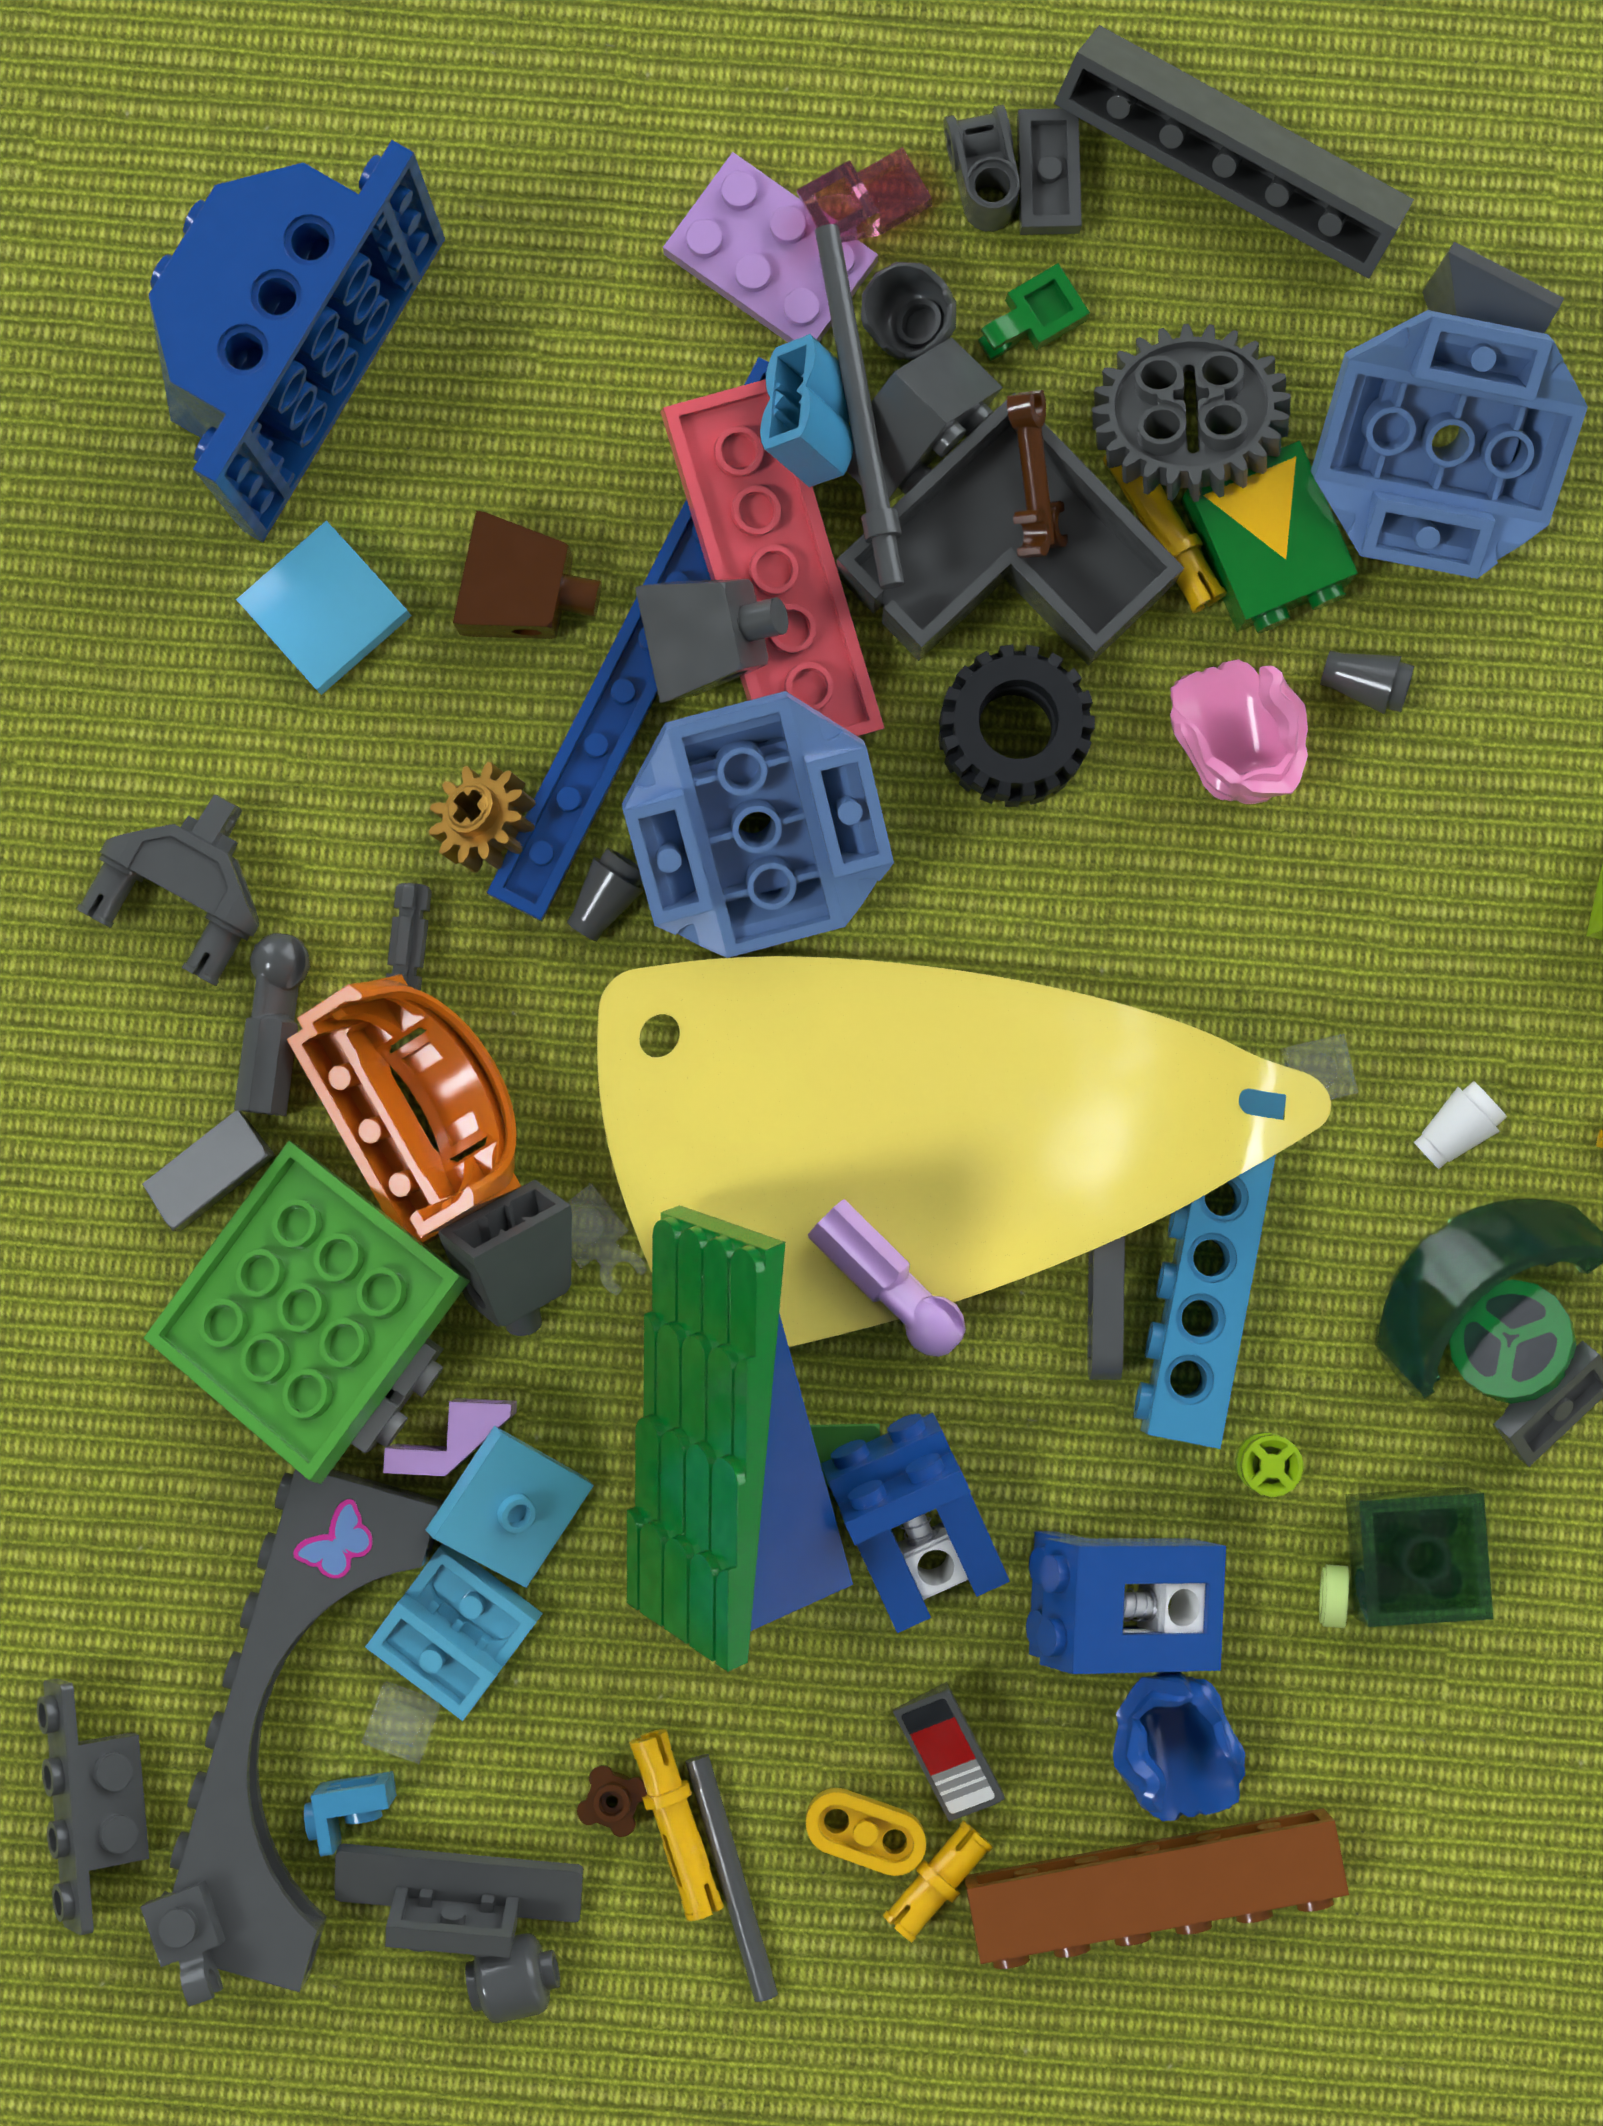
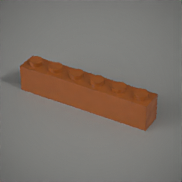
[964,1808,1349,1969]

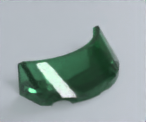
[1375,1199,1603,1399]

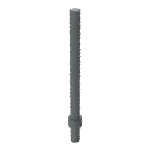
[815,224,905,589]

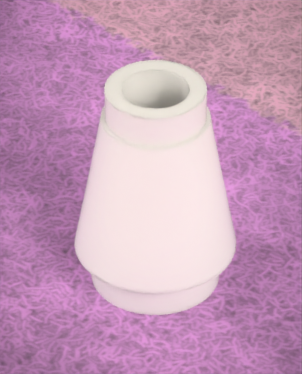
[1414,1081,1507,1169]

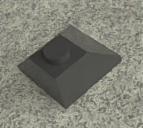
[1422,242,1564,333]

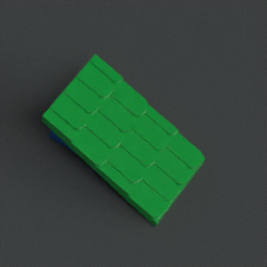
[627,1205,853,1672]

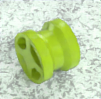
[1235,1432,1304,1497]

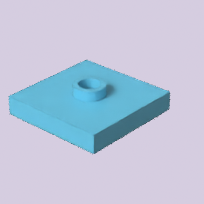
[425,1426,594,1588]

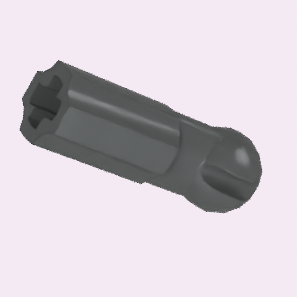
[234,933,311,1117]

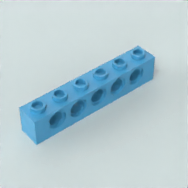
[1134,1089,1286,1449]

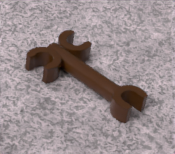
[1007,390,1068,558]

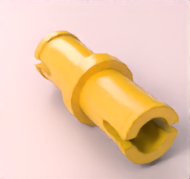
[883,1820,993,1943]

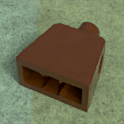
[453,510,602,639]

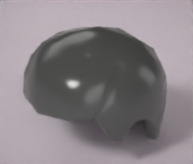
[861,262,956,362]

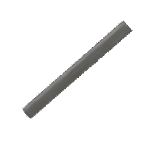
[685,1754,778,2002]

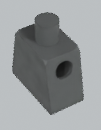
[635,579,788,703]
[438,1180,572,1336]

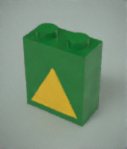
[1181,440,1358,633]

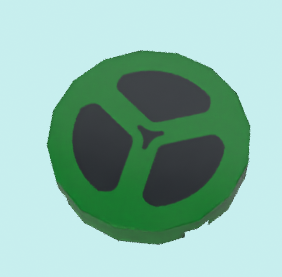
[1448,1279,1577,1404]

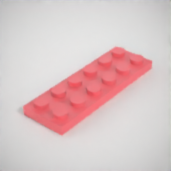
[661,379,884,737]

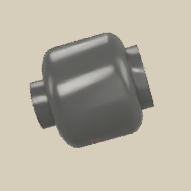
[465,1933,560,2023]

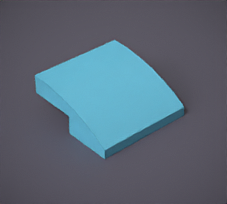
[236,520,412,695]
[365,1544,543,1721]

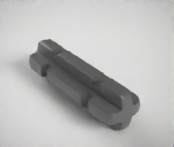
[386,883,432,991]

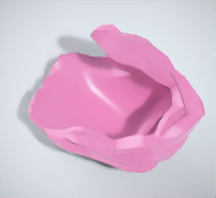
[1170,659,1308,804]

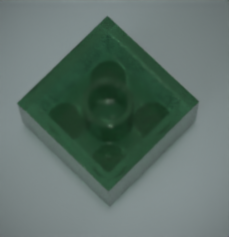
[1345,1487,1493,1627]

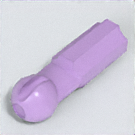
[808,1199,966,1357]

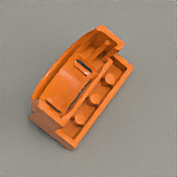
[287,974,522,1245]

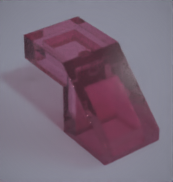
[797,147,932,243]

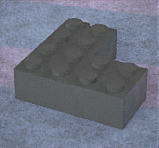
[837,392,1184,666]

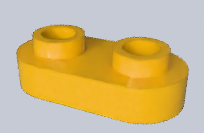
[806,1788,926,1876]

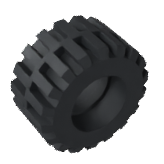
[938,644,1095,807]

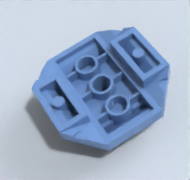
[1311,310,1588,579]
[622,691,894,958]

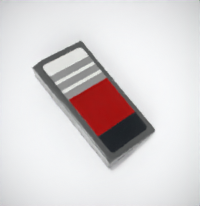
[893,1682,1005,1822]

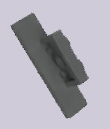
[37,1679,149,1935]
[335,1843,584,1958]

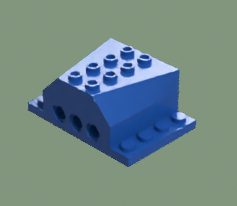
[149,140,445,543]

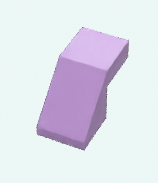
[383,1398,517,1476]

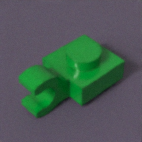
[978,263,1090,361]

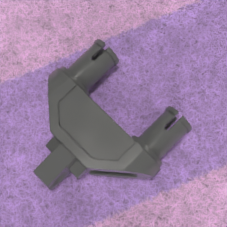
[76,794,260,986]

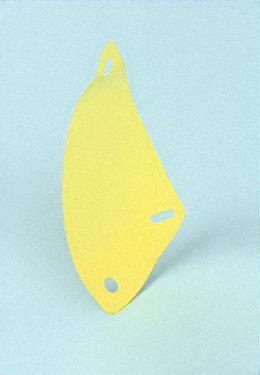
[597,956,1331,1347]

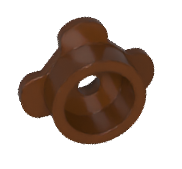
[577,1765,647,1837]

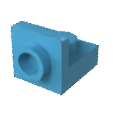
[304,1771,397,1857]

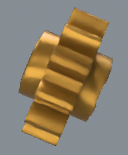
[429,762,536,873]

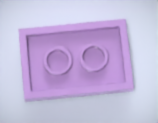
[663,152,878,342]

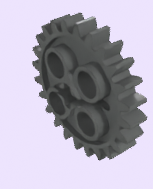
[1092,324,1291,502]

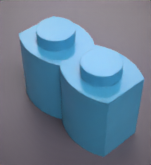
[760,334,854,487]

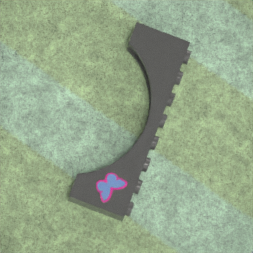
[162,1469,444,1992]

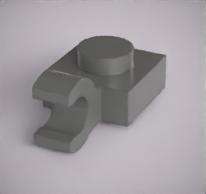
[141,1880,226,2007]

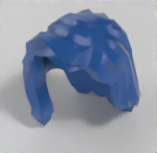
[1113,1672,1245,1822]

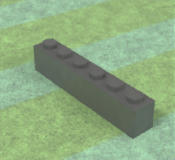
[1054,25,1414,279]

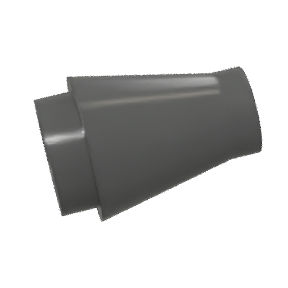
[1320,650,1415,715]
[567,847,645,942]

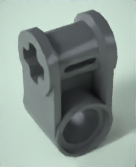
[943,104,1020,232]

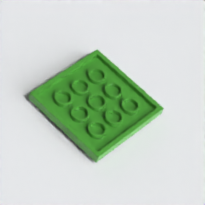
[144,1141,470,1484]

